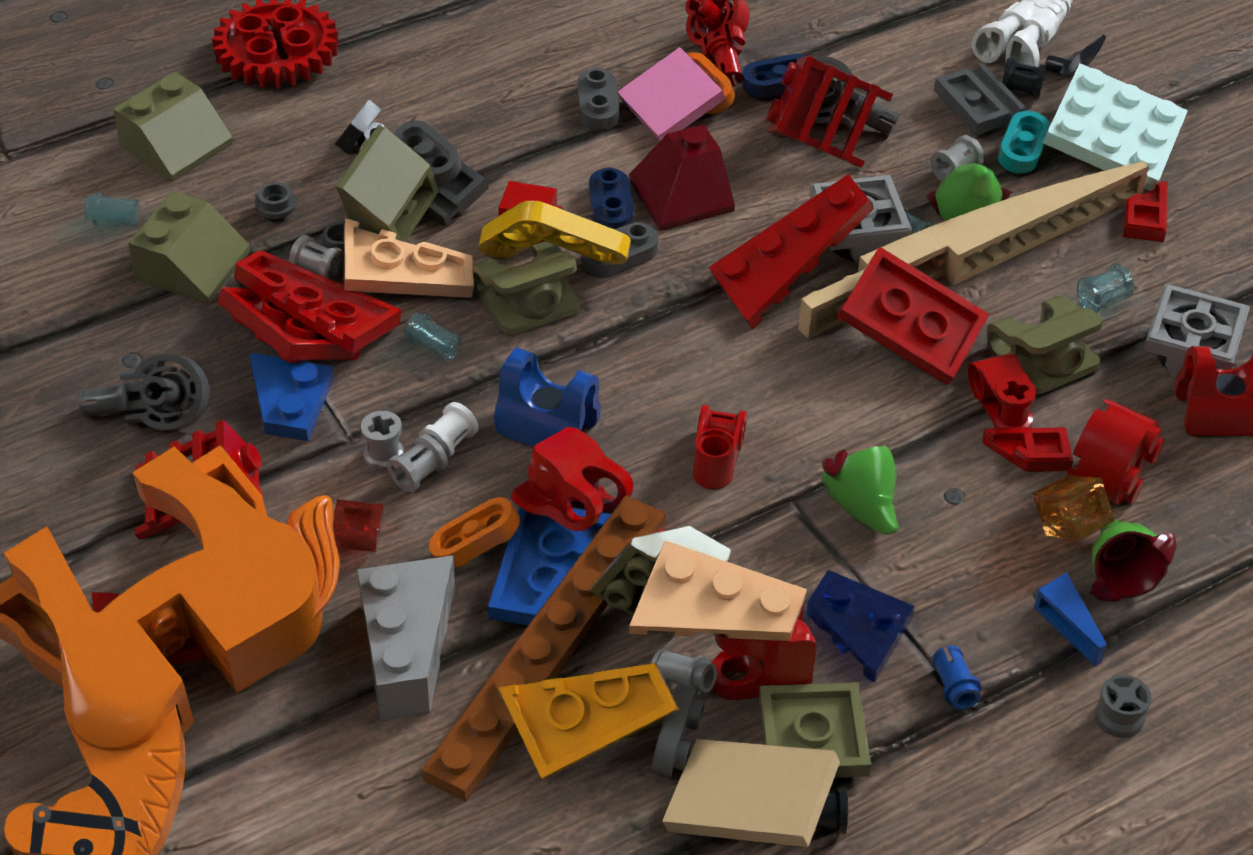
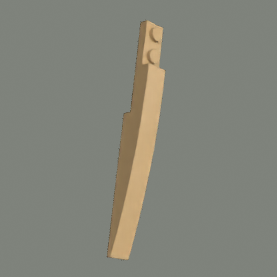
[798,161,1149,339]

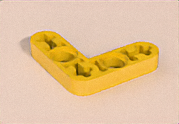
[478,201,631,264]

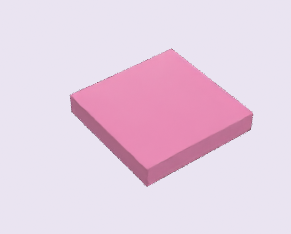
[617,47,726,141]

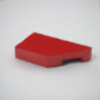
[1123,181,1168,242]
[982,427,1073,472]

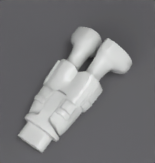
[972,0,1073,67]

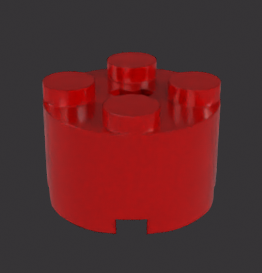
[1067,399,1165,505]

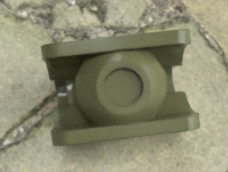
[472,241,581,335]
[987,295,1103,395]

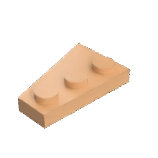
[344,218,474,298]
[629,540,807,641]

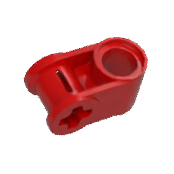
[968,353,1036,428]
[693,404,747,489]

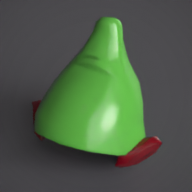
[925,163,1012,221]
[821,446,899,535]
[1090,517,1177,602]

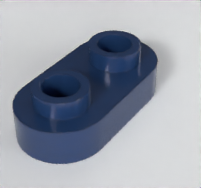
[742,54,806,99]
[589,167,634,230]

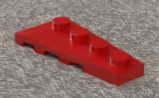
[708,174,873,330]
[234,250,402,355]

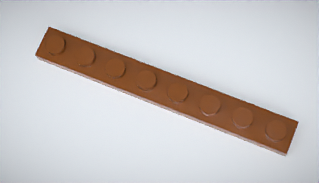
[422,495,666,802]

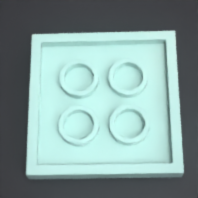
[1042,64,1188,191]

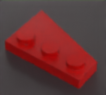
[217,287,361,364]

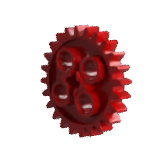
[212,0,339,88]

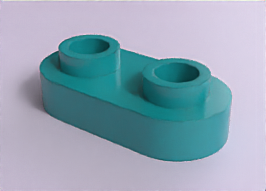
[998,111,1050,174]

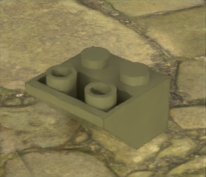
[336,125,439,242]
[590,526,731,638]

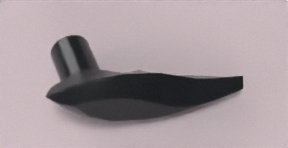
[1045,34,1106,77]

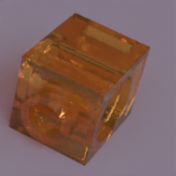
[1032,475,1115,540]

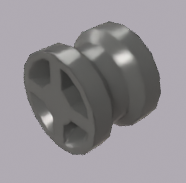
[1095,674,1151,738]

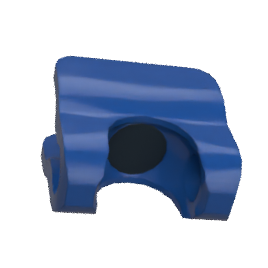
[494,347,601,447]

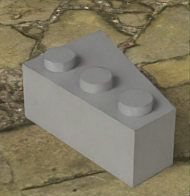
[357,555,455,721]

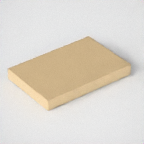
[662,739,840,847]

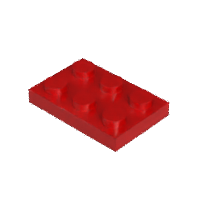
[837,246,990,385]

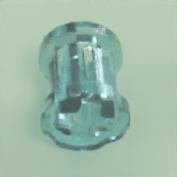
[1076,263,1134,313]

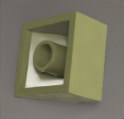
[113,72,233,182]
[128,191,250,304]

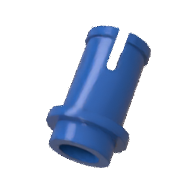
[932,645,982,710]

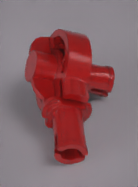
[685,0,750,87]

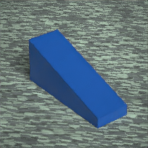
[1034,572,1107,666]

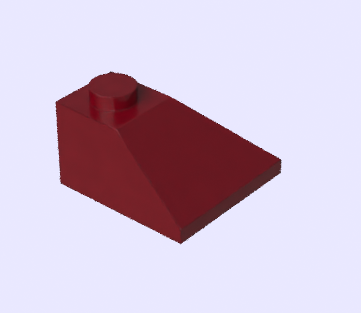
[629,125,735,231]

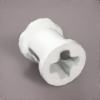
[419,402,479,458]

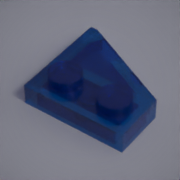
[806,570,915,683]

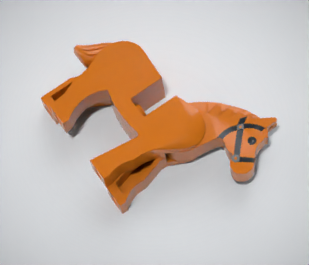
[0,445,340,855]

